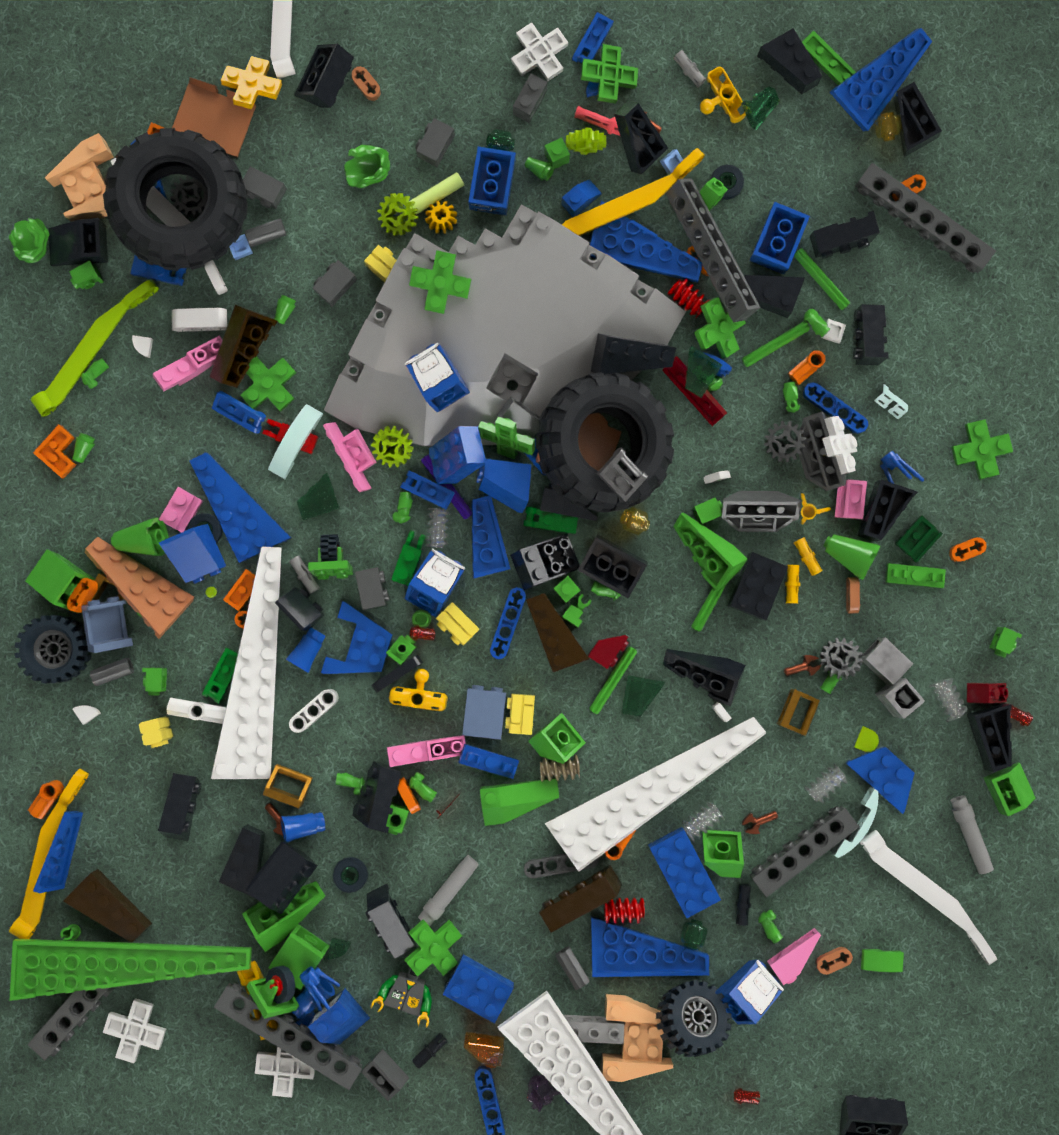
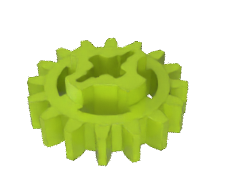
[566,128,607,155]
[377,193,419,236]
[371,426,414,468]

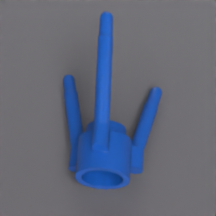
[880,450,924,483]
[300,967,340,1012]

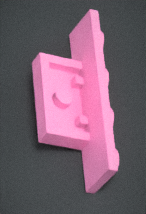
[323,422,377,492]

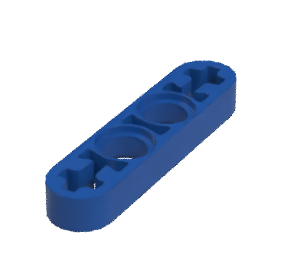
[803,383,868,434]
[490,587,526,659]
[475,1066,505,1135]

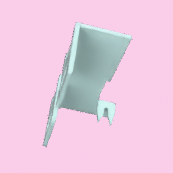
[874,384,908,419]

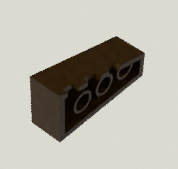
[210,305,278,388]
[526,593,589,673]
[539,865,622,933]
[63,869,152,943]

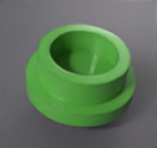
[412,610,431,629]

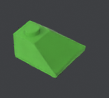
[528,713,586,764]
[702,830,744,878]

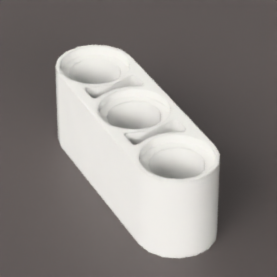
[172,308,227,332]
[289,689,339,733]

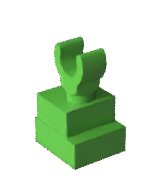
[561,594,591,628]

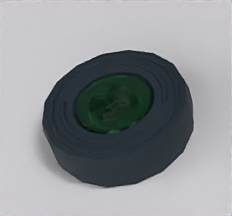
[710,164,744,200]
[187,513,223,543]
[333,857,368,893]

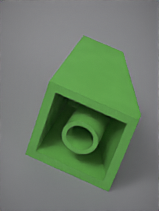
[25,549,95,613]
[268,924,330,990]

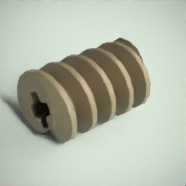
[540,755,580,782]

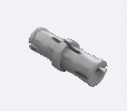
[674,50,707,88]
[289,555,320,594]

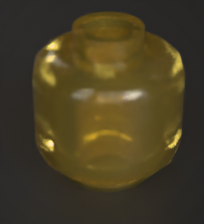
[875,112,901,142]
[620,507,650,535]

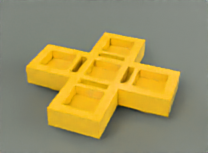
[221,56,282,109]

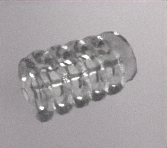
[425,508,451,548]
[929,678,968,722]
[804,763,848,804]
[682,801,725,842]

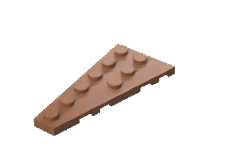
[85,537,194,639]

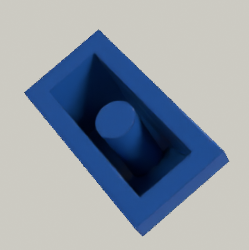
[561,179,602,217]

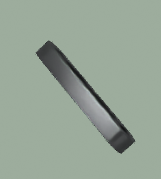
[524,853,598,878]

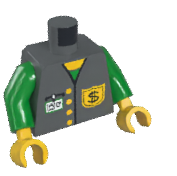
[370,968,432,1028]

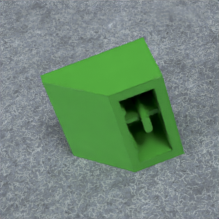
[983,762,1035,816]

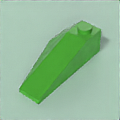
[673,512,747,591]
[480,778,559,826]
[242,881,325,952]

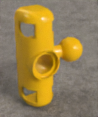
[700,67,747,123]
[389,668,448,711]

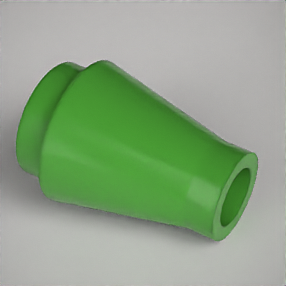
[525,157,554,181]
[274,295,296,324]
[72,433,95,463]

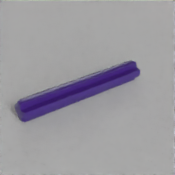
[421,454,472,519]

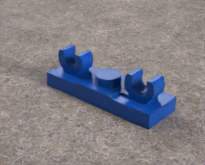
[458,744,519,779]

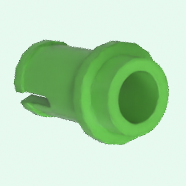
[820,671,842,694]
[60,924,81,941]

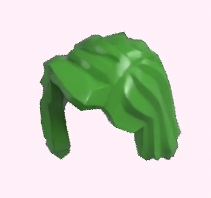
[344,145,390,188]
[9,218,49,263]

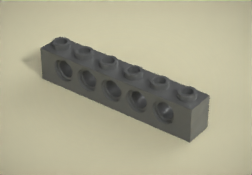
[749,806,859,898]
[27,987,115,1061]

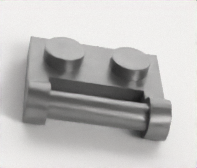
[597,447,648,502]

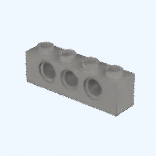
[563,1015,624,1044]

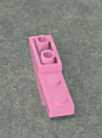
[153,336,222,392]
[386,735,466,767]

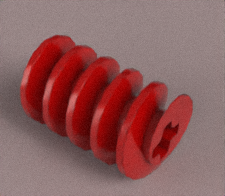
[667,278,710,318]
[604,898,645,923]

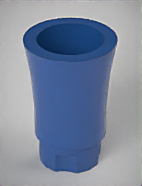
[286,628,326,673]
[280,812,325,843]
[292,976,335,1019]

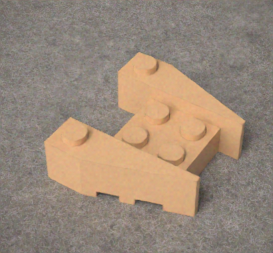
[45,133,114,222]
[601,994,673,1082]

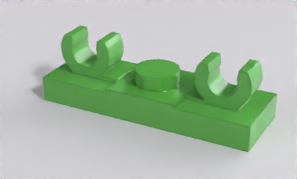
[885,563,946,588]

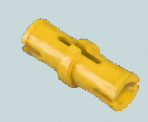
[794,537,823,576]
[785,565,800,604]

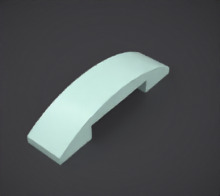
[268,404,323,479]
[831,787,878,858]

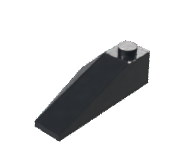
[663,649,746,706]

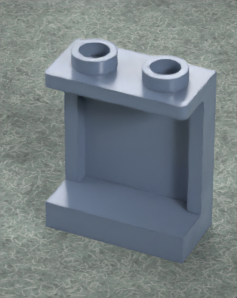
[81,596,133,653]
[462,685,506,740]

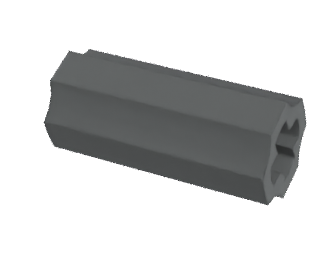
[245,218,287,248]
[90,658,134,686]
[555,946,590,990]

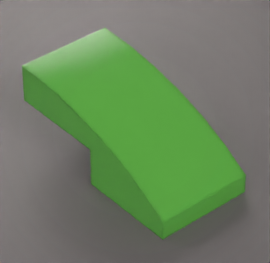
[861,949,904,972]

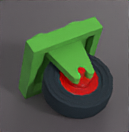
[246,966,299,1019]

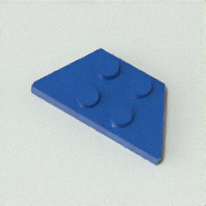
[846,747,914,814]

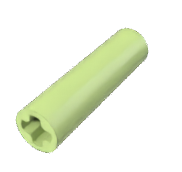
[409,172,464,215]

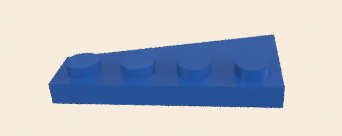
[471,496,510,579]
[33,811,83,893]

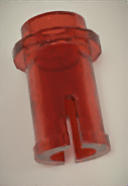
[409,625,436,641]
[1010,705,1033,726]
[734,1088,760,1105]

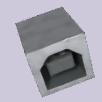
[861,638,913,685]
[875,678,925,719]

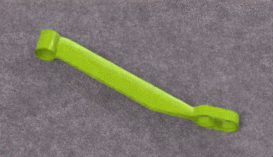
[31,279,159,417]

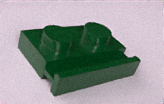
[895,515,943,562]

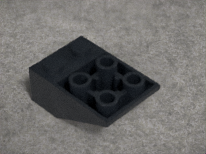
[48,218,108,266]
[510,533,580,590]

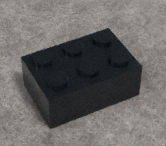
[727,552,788,621]

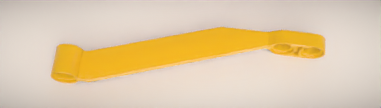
[562,148,705,236]
[9,769,89,939]

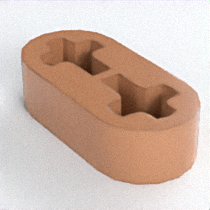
[352,66,381,101]
[846,577,860,614]
[815,947,853,975]

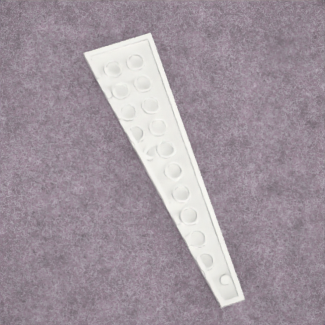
[211,547,281,779]
[545,717,766,871]
[497,991,643,1135]

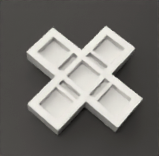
[511,23,568,81]
[822,416,857,475]
[103,998,166,1063]
[255,1034,315,1098]

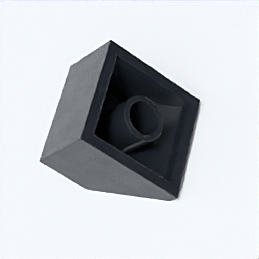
[275,587,324,631]

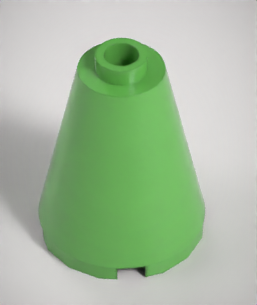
[111,518,169,556]
[823,534,881,580]

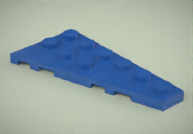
[829,28,932,131]
[589,201,703,283]
[189,452,291,563]
[591,916,709,977]

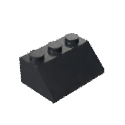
[294,43,354,108]
[578,534,648,598]
[245,841,318,914]
[839,1095,908,1135]

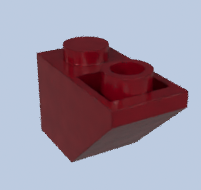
[588,635,629,669]
[967,683,1008,703]

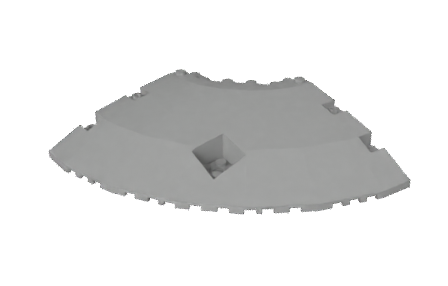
[324,204,686,447]

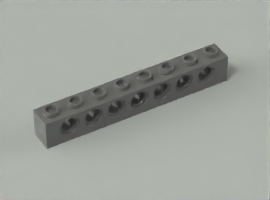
[855,163,996,273]
[665,178,761,322]
[214,982,362,1090]

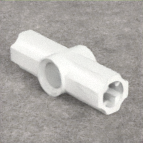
[167,698,226,724]

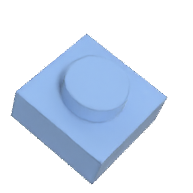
[660,149,683,175]
[230,234,253,260]

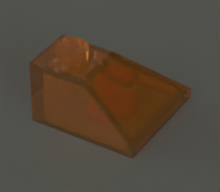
[464,1032,504,1068]

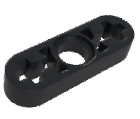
[371,655,423,693]

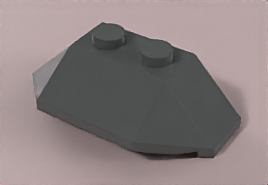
[796,412,846,491]
[721,491,801,532]

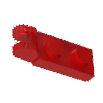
[262,419,319,455]

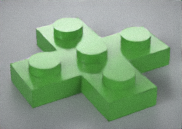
[580,44,638,104]
[409,250,472,314]
[694,297,746,358]
[240,356,296,412]
[478,417,535,459]
[951,419,1013,479]
[404,919,462,976]

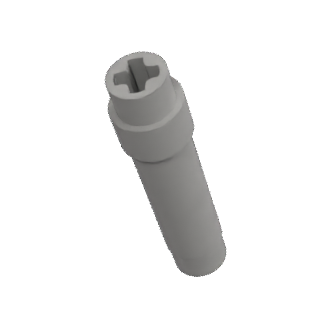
[950,795,994,874]
[418,855,479,927]

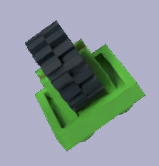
[308,534,353,580]

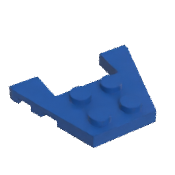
[321,601,393,674]

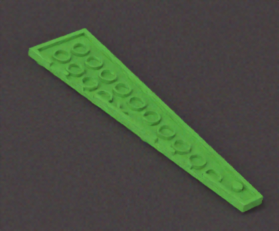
[9,939,252,1001]

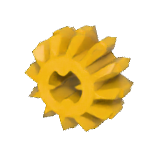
[425,200,457,234]

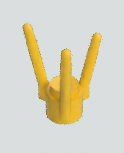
[801,493,831,525]

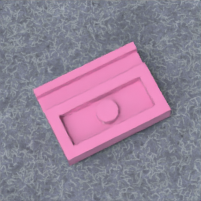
[835,480,867,520]
[159,487,203,533]

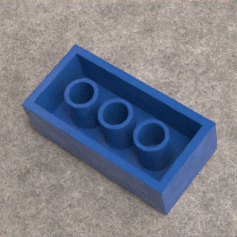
[648,827,721,918]

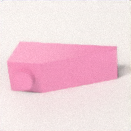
[767,928,821,985]

